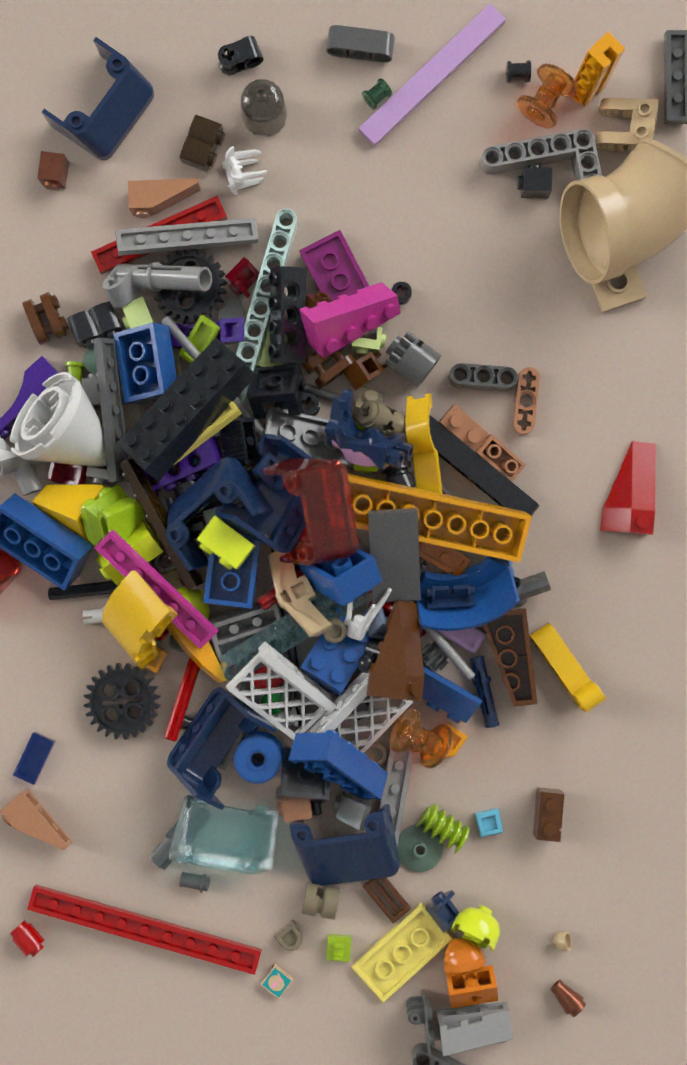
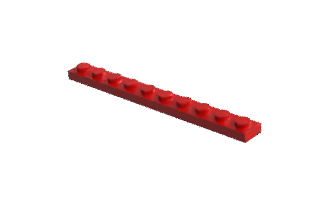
[27,884,262,975]

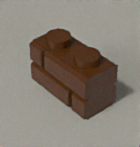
[533,787,565,842]

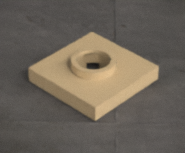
[592,266,647,313]

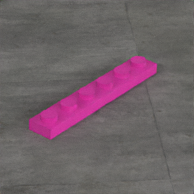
[95,530,218,649]

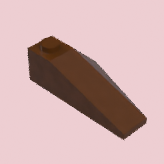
[366,600,424,701]

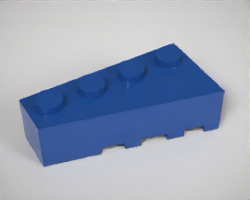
[288,730,388,800]

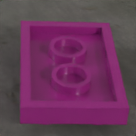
[299,230,369,301]

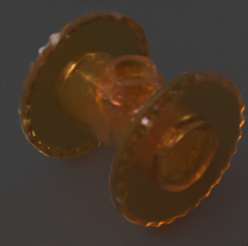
[517,63,578,129]
[389,708,453,769]

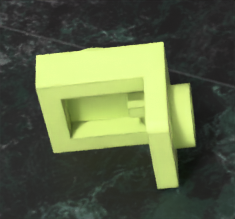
[352,327,386,356]

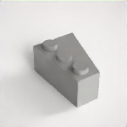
[208,602,283,669]
[436,1002,513,1056]

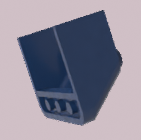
[42,37,154,160]
[166,457,274,571]
[167,687,277,810]

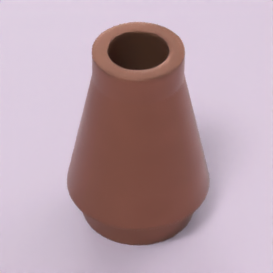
[550,980,586,1017]

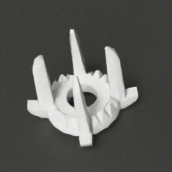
[222,146,267,195]

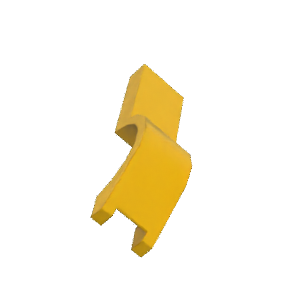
[405,393,443,494]

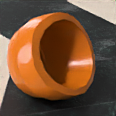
[443,938,486,973]

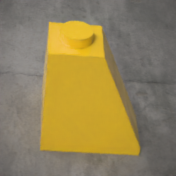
[32,485,104,545]

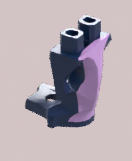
[324,388,414,470]

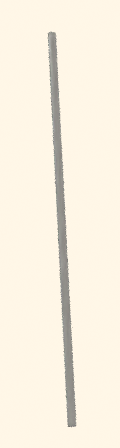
[161,316,475,681]

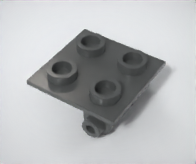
[406,989,435,1055]

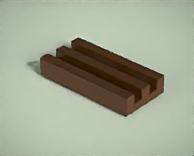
[363,877,411,924]

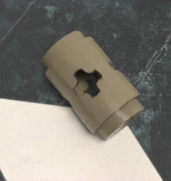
[358,400,406,437]

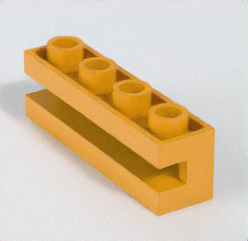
[570,31,625,107]

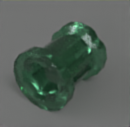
[362,78,392,110]

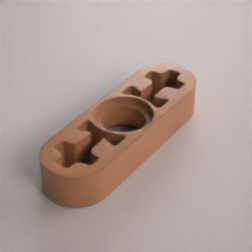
[512,367,540,435]

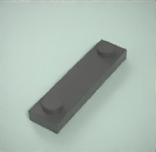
[664,30,687,124]

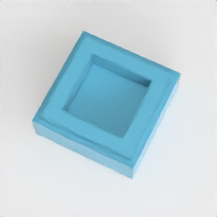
[475,808,503,837]

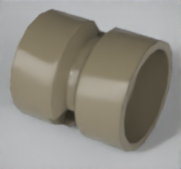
[302,882,340,920]

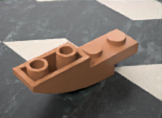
[438,404,526,482]

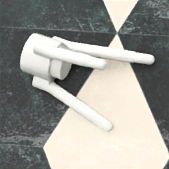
[344,588,392,640]

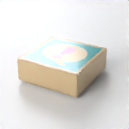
[260,964,294,999]

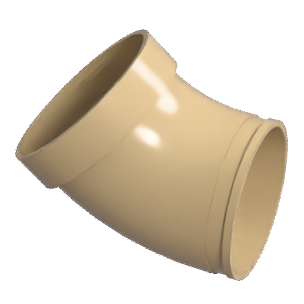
[560,137,687,284]

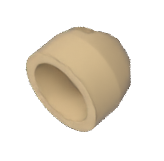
[552,931,572,951]

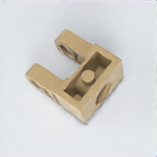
[595,97,658,154]

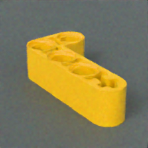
[529,622,606,713]

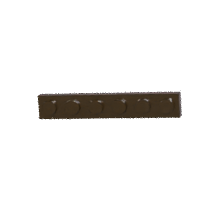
[120,459,204,590]

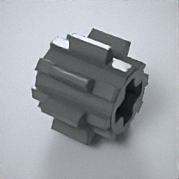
[421,642,449,672]

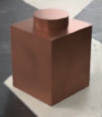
[37,151,69,190]

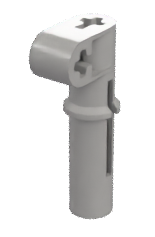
[102,262,212,308]

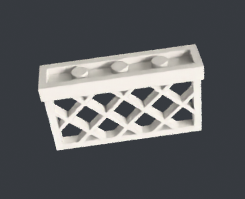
[226,641,337,740]
[306,672,413,752]

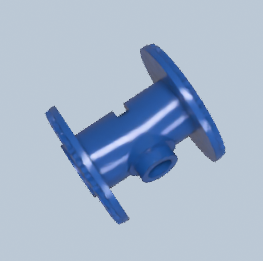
[234,731,283,784]

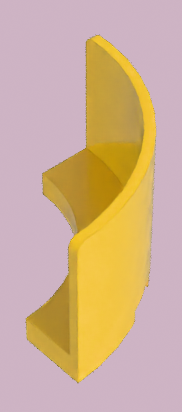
[102,570,178,669]

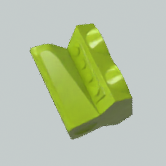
[80,484,145,547]

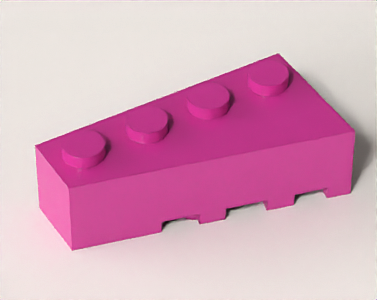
[299,282,401,358]

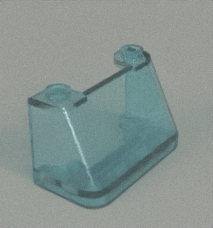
[168,793,278,874]

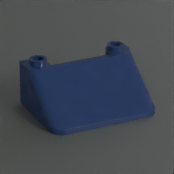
[216,433,331,553]
[289,804,400,886]

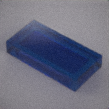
[13,731,56,785]

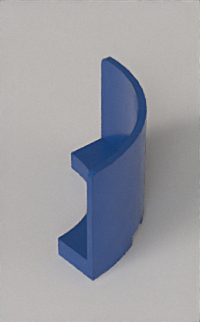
[415,556,520,631]

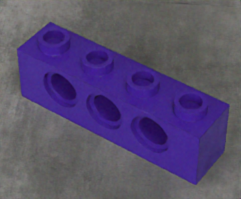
[130,436,224,496]

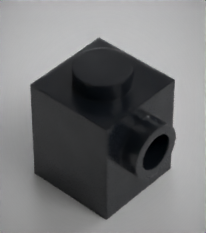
[517,165,552,198]

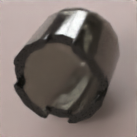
[241,79,287,137]

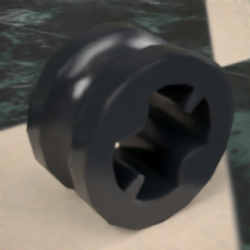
[392,281,412,305]

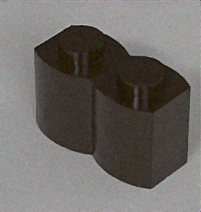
[179,115,225,172]

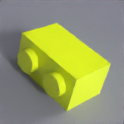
[197,516,255,570]

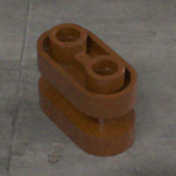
[22,292,69,345]
[303,346,356,389]

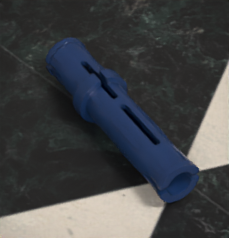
[469,656,500,728]

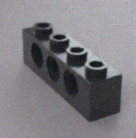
[268,266,306,363]

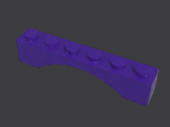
[0,356,59,440]

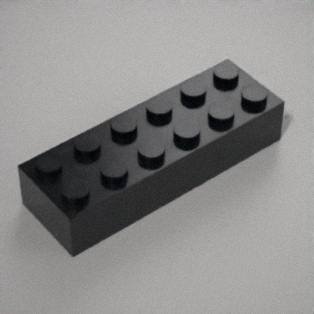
[117,338,257,481]

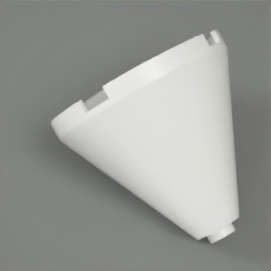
[10,372,107,467]

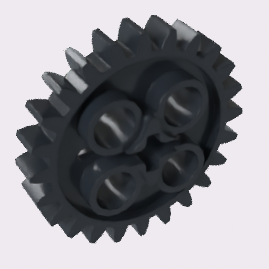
[153,249,227,324]
[83,663,161,740]

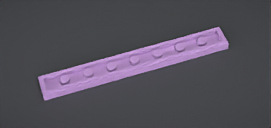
[359,3,506,147]

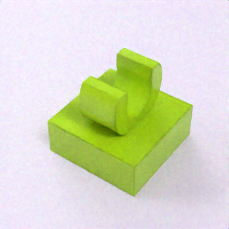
[326,934,352,962]

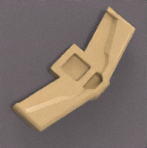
[267,551,333,637]

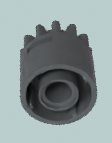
[385,332,441,388]

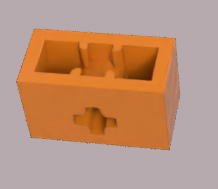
[446,965,498,1009]

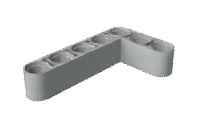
[480,129,602,180]

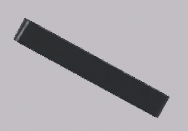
[429,415,539,516]

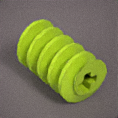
[415,803,470,854]

